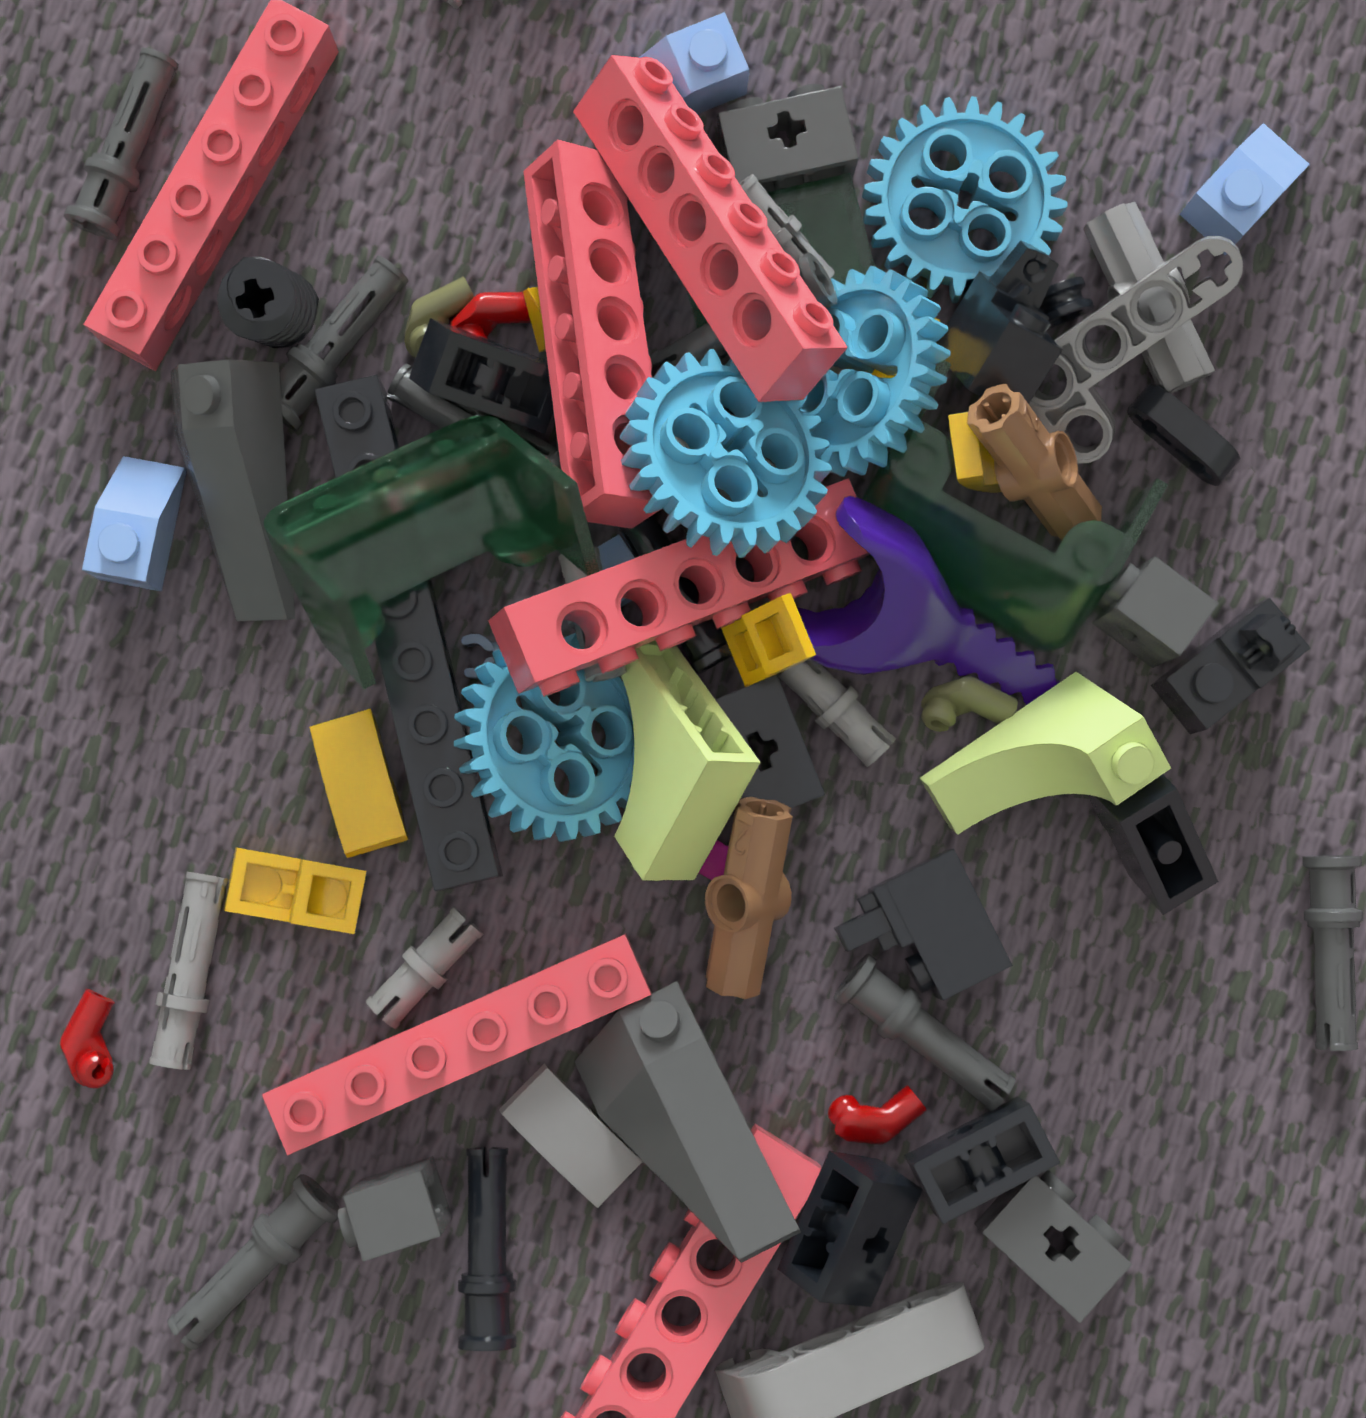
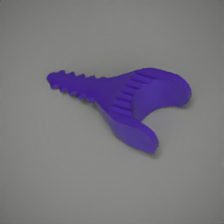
[797,496,1060,705]

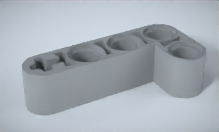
[1029,236,1243,463]
[714,1282,985,1418]

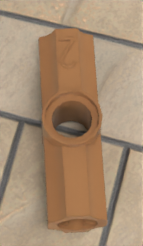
[967,384,1102,545]
[705,797,793,999]

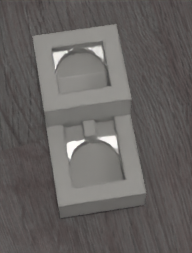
[499,1063,642,1208]

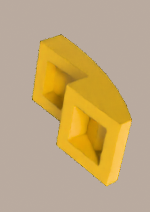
[948,412,1002,493]
[721,593,816,687]
[309,708,409,858]
[223,847,367,934]

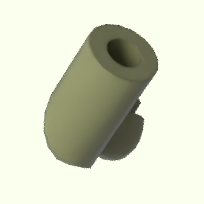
[404,276,474,358]
[921,676,1018,732]

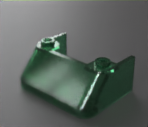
[862,360,1168,652]
[264,415,599,689]

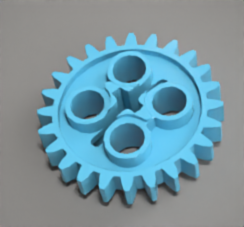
[862,96,1068,303]
[799,266,951,477]
[620,349,832,558]
[453,633,634,842]

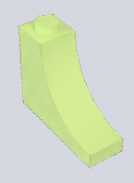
[614,641,761,881]
[920,672,1171,835]

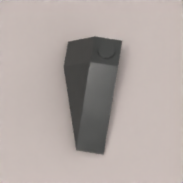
[170,359,295,621]
[574,981,801,1263]

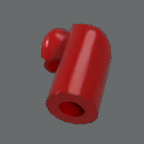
[451,292,531,339]
[60,989,115,1089]
[828,1085,927,1145]

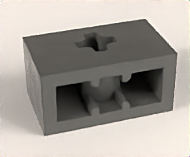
[717,84,859,195]
[1092,556,1219,668]
[338,1156,452,1262]
[974,1170,1132,1323]

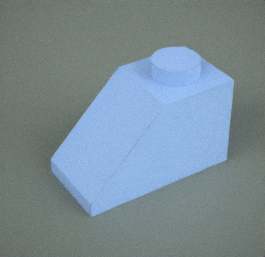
[639,12,749,114]
[1179,123,1309,255]
[82,456,187,591]

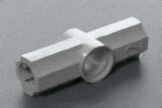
[1083,201,1215,394]

